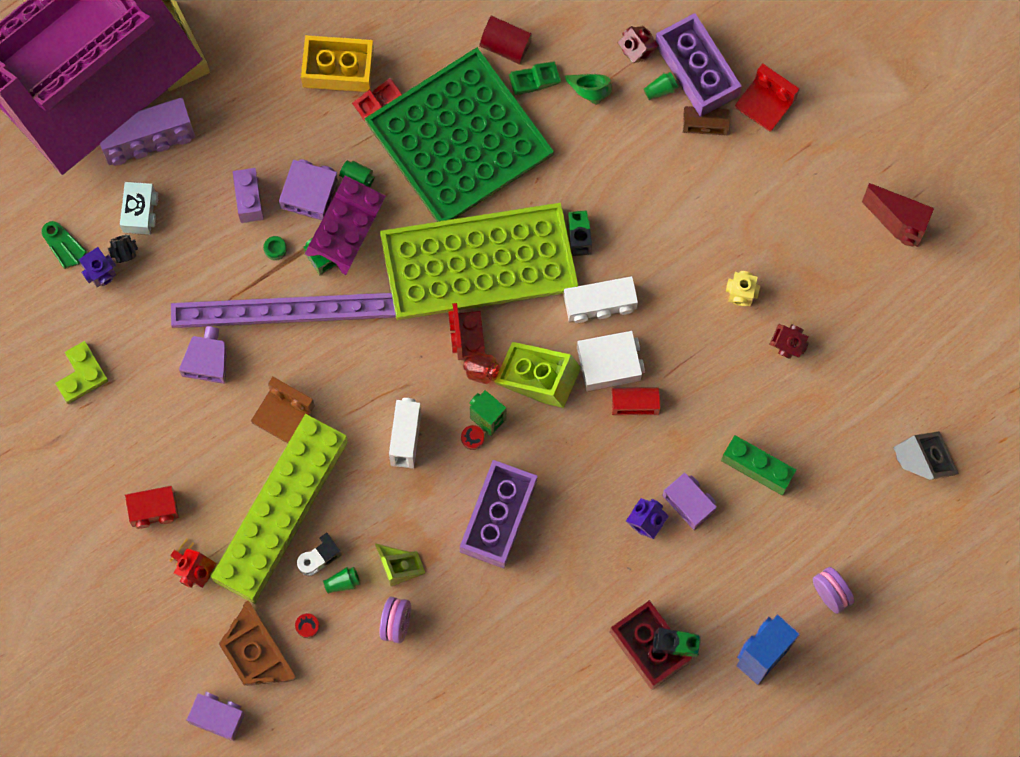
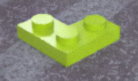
[55,341,108,404]

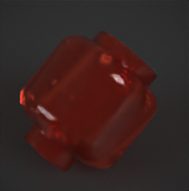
[463,351,500,384]

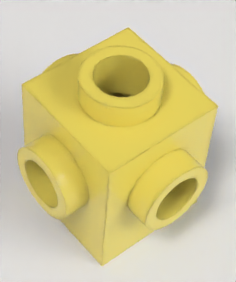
[726,271,760,307]

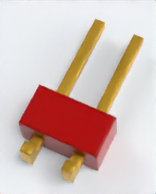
[169,538,194,566]

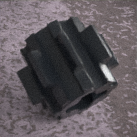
[108,234,138,263]

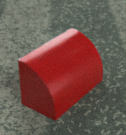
[612,387,660,415]

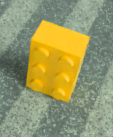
[301,35,374,92]

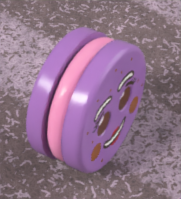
[813,567,854,614]
[380,597,411,644]

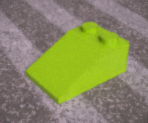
[494,342,581,408]

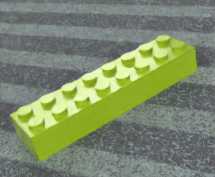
[211,414,348,604]

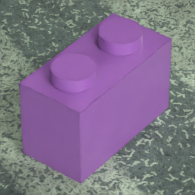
[233,168,264,223]
[662,472,716,530]
[187,692,245,741]

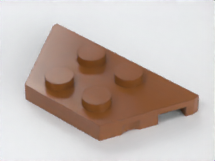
[219,600,297,686]

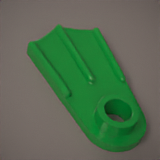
[41,221,87,269]

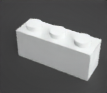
[564,276,638,323]

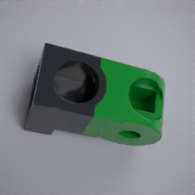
[568,210,592,256]
[652,628,701,657]

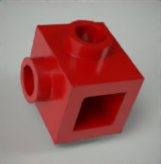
[174,548,216,588]

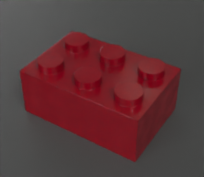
[610,600,692,690]

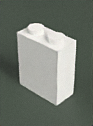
[577,331,645,391]
[389,398,421,469]

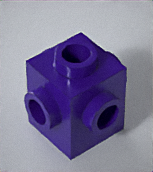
[79,247,116,288]
[626,498,669,539]

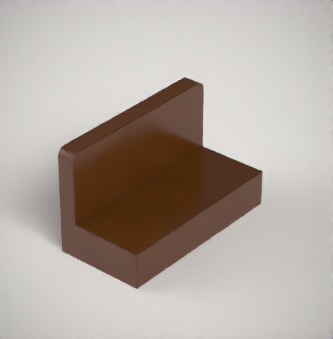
[683,106,730,136]

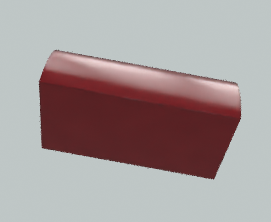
[479,15,532,65]

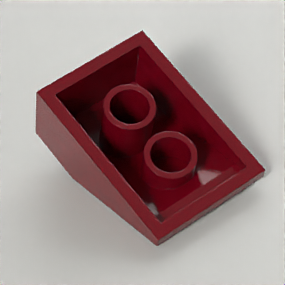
[862,183,934,247]

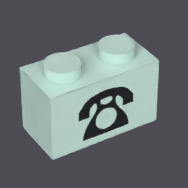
[120,182,158,235]

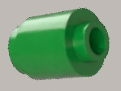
[339,160,375,188]

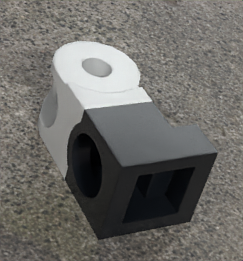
[297,533,342,576]

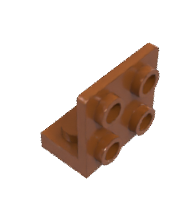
[251,377,315,444]

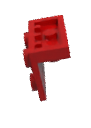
[735,63,800,132]
[448,303,486,360]

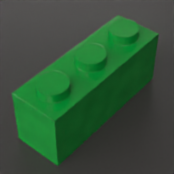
[721,435,796,496]

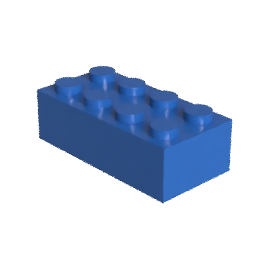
[736,614,799,685]

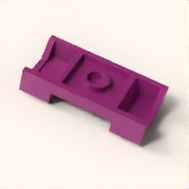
[305,175,386,275]

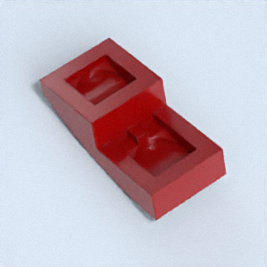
[352,78,402,121]

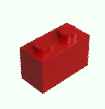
[125,485,179,529]

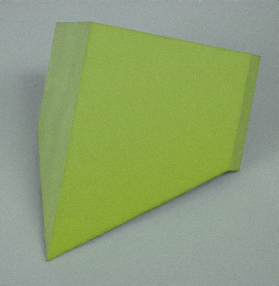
[375,543,425,586]

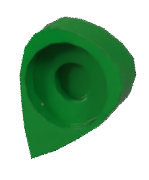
[565,74,612,105]

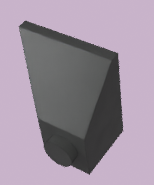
[893,431,959,480]

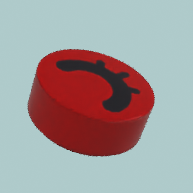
[461,425,484,450]
[295,613,319,638]

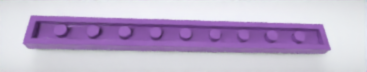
[171,293,396,328]

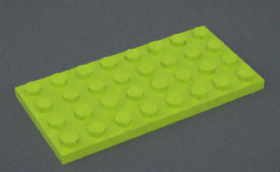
[380,203,578,320]

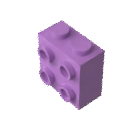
[279,159,338,220]

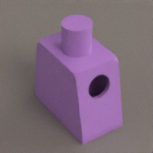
[179,326,227,384]

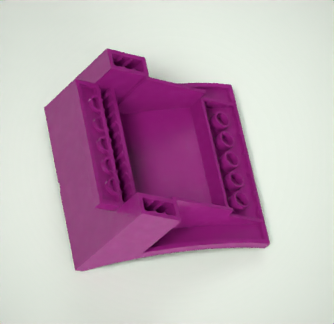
[0,0,203,175]

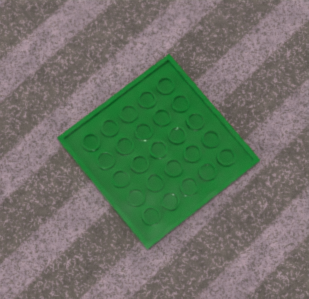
[365,47,554,222]

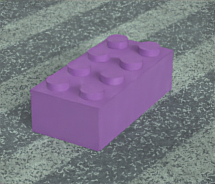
[655,13,742,117]
[100,97,196,166]
[460,460,537,569]

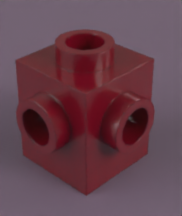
[618,26,659,63]
[769,324,809,359]

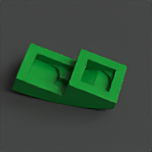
[508,61,561,96]

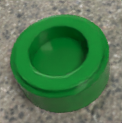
[263,236,287,260]

